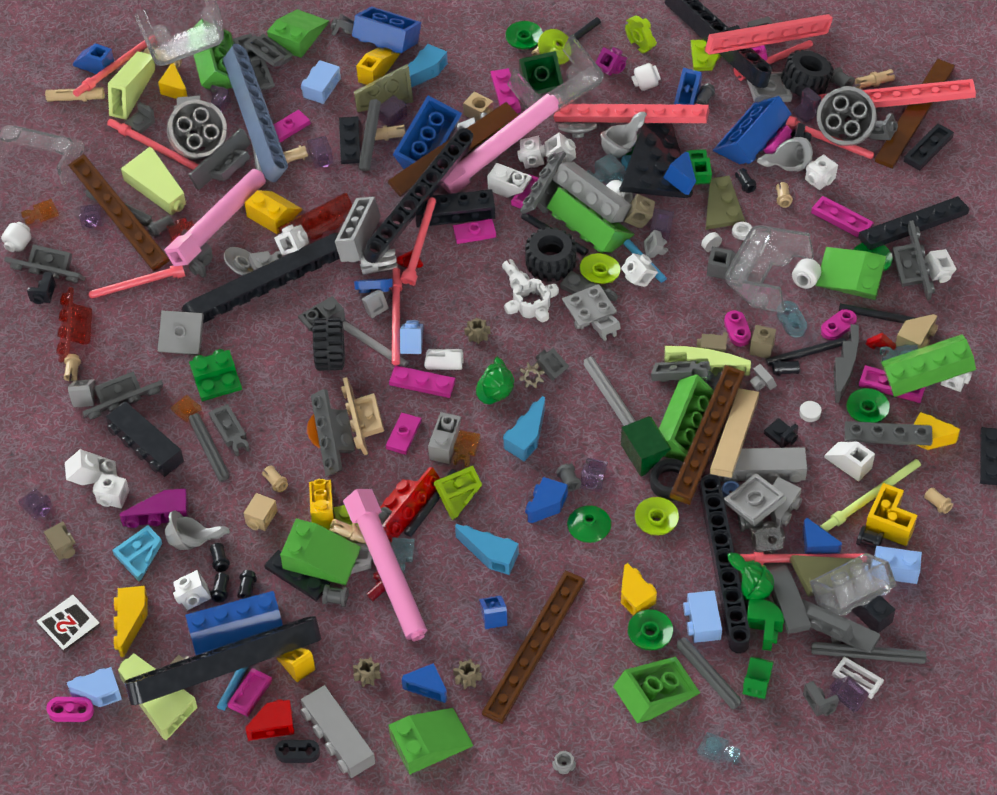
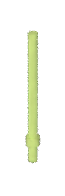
[819,459,921,532]

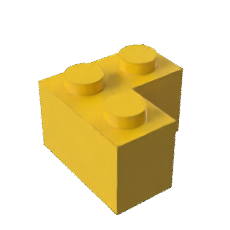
[866,483,917,546]

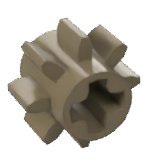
[464,318,491,344]
[519,362,545,388]
[353,657,381,687]
[453,659,482,689]

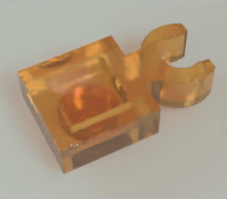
[21,199,59,225]
[453,430,481,467]

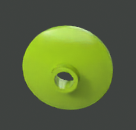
[538,29,573,65]
[580,253,620,284]
[635,497,679,535]

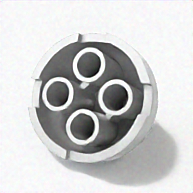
[817,86,877,146]
[167,99,227,159]

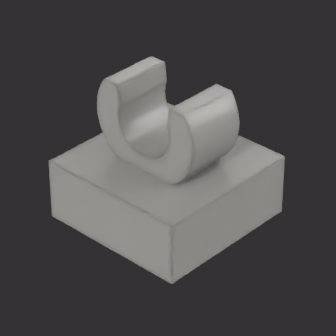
[644,230,668,258]
[362,289,389,318]
[592,315,621,341]
[750,364,777,391]

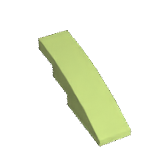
[664,346,751,376]

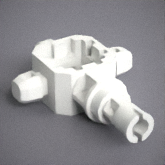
[502,259,559,322]

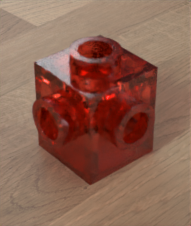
[167,218,196,242]

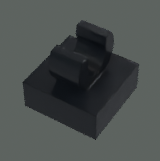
[789,122,812,142]

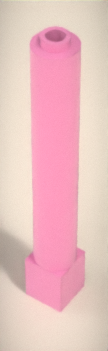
[441,94,559,194]
[164,169,266,266]
[343,489,427,642]

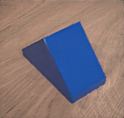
[674,67,702,105]
[663,152,696,195]
[802,518,842,554]
[479,596,507,629]
[402,663,447,703]

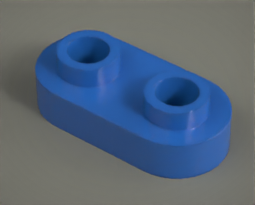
[354,278,393,293]

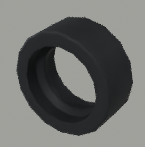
[650,458,683,501]

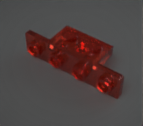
[278,193,352,240]
[56,287,92,362]

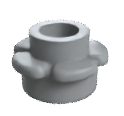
[552,751,576,774]

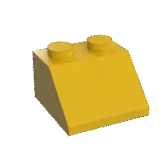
[244,190,303,234]

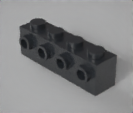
[415,189,496,227]
[106,401,184,477]

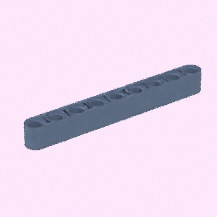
[223,44,288,182]

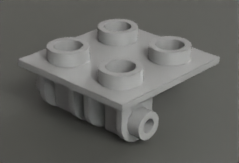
[562,284,617,330]

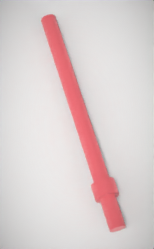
[73,36,155,97]
[107,119,199,170]
[390,268,402,366]
[740,552,870,565]

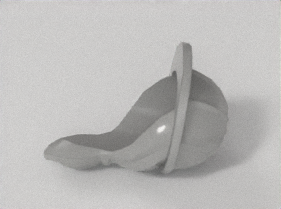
[600,112,647,158]
[757,137,813,172]
[165,510,230,550]

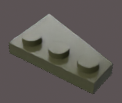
[354,64,413,112]
[705,176,745,230]
[790,555,870,597]

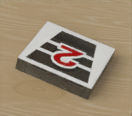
[37,595,101,653]

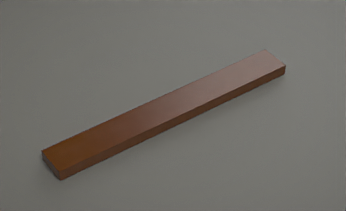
[875,59,955,169]
[388,102,519,197]
[68,154,170,272]
[669,365,745,505]
[482,570,585,724]

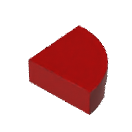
[396,250,423,268]
[866,333,896,352]

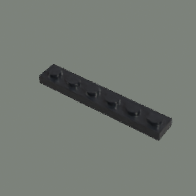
[858,196,970,250]

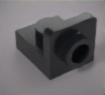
[27,272,56,304]
[764,418,799,448]

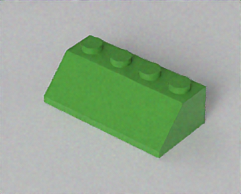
[188,19,234,91]
[546,187,635,253]
[881,334,976,397]
[659,374,714,462]

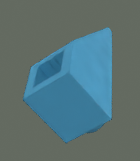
[408,44,448,87]
[503,396,545,461]
[455,524,519,575]

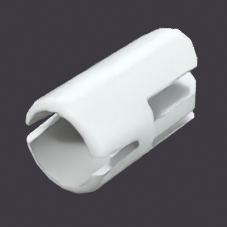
[360,249,398,275]
[424,349,463,370]

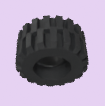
[781,50,834,98]
[525,227,576,282]
[313,318,345,371]

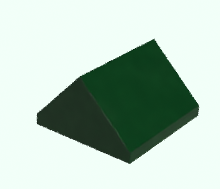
[519,51,564,97]
[621,416,671,477]

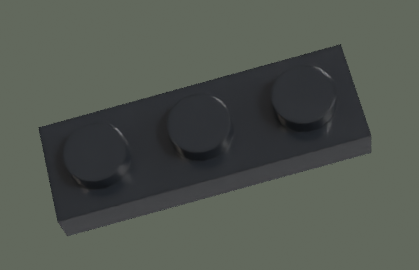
[339,116,360,164]
[903,123,954,171]
[980,427,997,485]
[264,550,330,602]

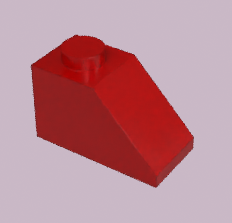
[246,699,295,741]

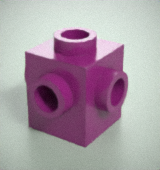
[595,47,627,76]

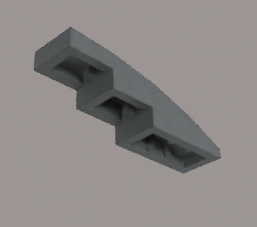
[233,34,275,91]
[833,324,859,403]
[764,563,811,634]

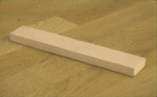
[710,389,759,478]

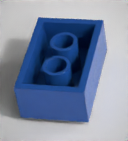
[352,6,422,53]

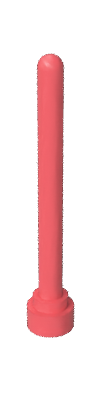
[734,40,813,81]
[786,116,874,159]
[400,197,436,286]
[89,265,186,298]

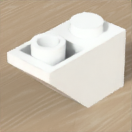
[487,163,532,198]
[824,442,875,482]
[65,449,117,485]

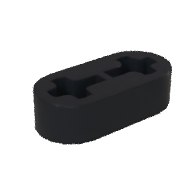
[275,740,320,763]

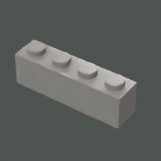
[552,162,632,223]
[335,197,381,262]
[718,448,807,483]
[300,685,375,778]

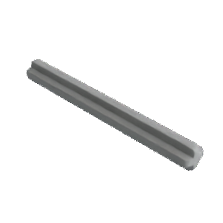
[584,357,635,426]

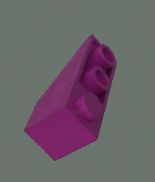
[120,489,188,528]

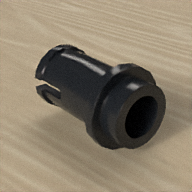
[735,168,756,193]
[772,360,800,376]
[210,543,230,572]
[237,570,257,599]
[210,573,229,603]

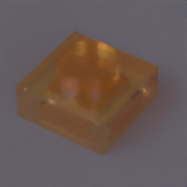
[171,395,202,422]

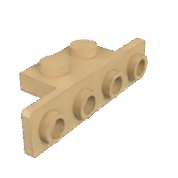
[341,377,385,455]

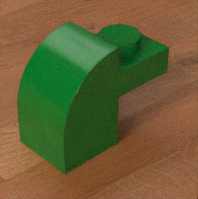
[687,149,712,185]
[747,598,784,651]
[742,656,774,699]

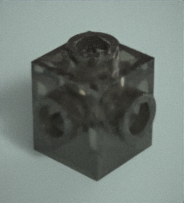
[750,521,786,554]

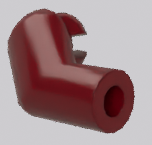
[365,571,386,602]

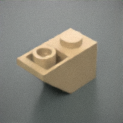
[895,314,938,352]

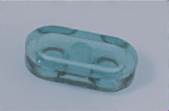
[777,301,807,337]

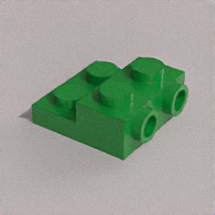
[189,349,242,402]

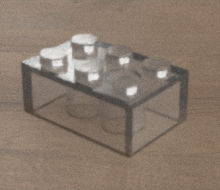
[809,553,897,615]

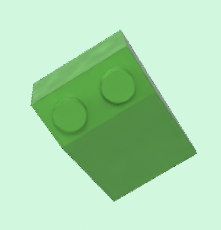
[267,9,329,58]
[816,247,886,300]
[280,518,361,585]
[613,657,700,723]
[388,708,473,775]

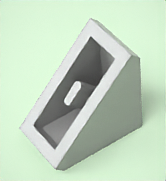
[68,379,95,407]

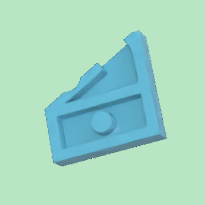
[112,525,162,582]

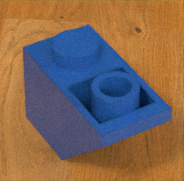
[73,43,114,74]
[525,477,568,523]

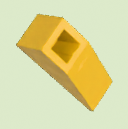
[356,47,401,85]
[309,479,334,530]
[114,586,148,657]

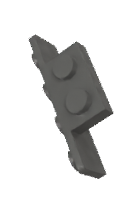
[189,129,251,190]
[520,151,566,214]
[893,220,935,300]
[4,245,86,283]
[82,371,163,420]
[311,389,355,476]
[844,421,933,446]
[802,599,881,654]

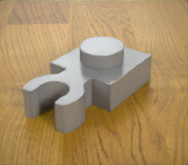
[248,251,282,270]

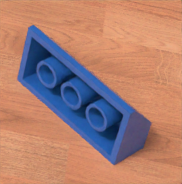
[393,95,462,169]
[713,96,792,164]
[185,591,283,655]

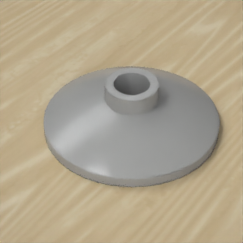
[558,122,597,138]
[224,247,254,276]

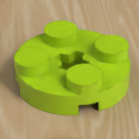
[625,16,657,53]

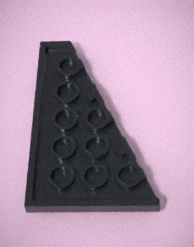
[619,123,693,198]

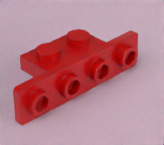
[380,467,441,543]

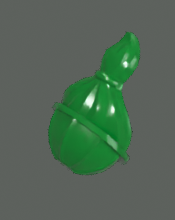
[476,356,514,405]
[728,553,774,601]

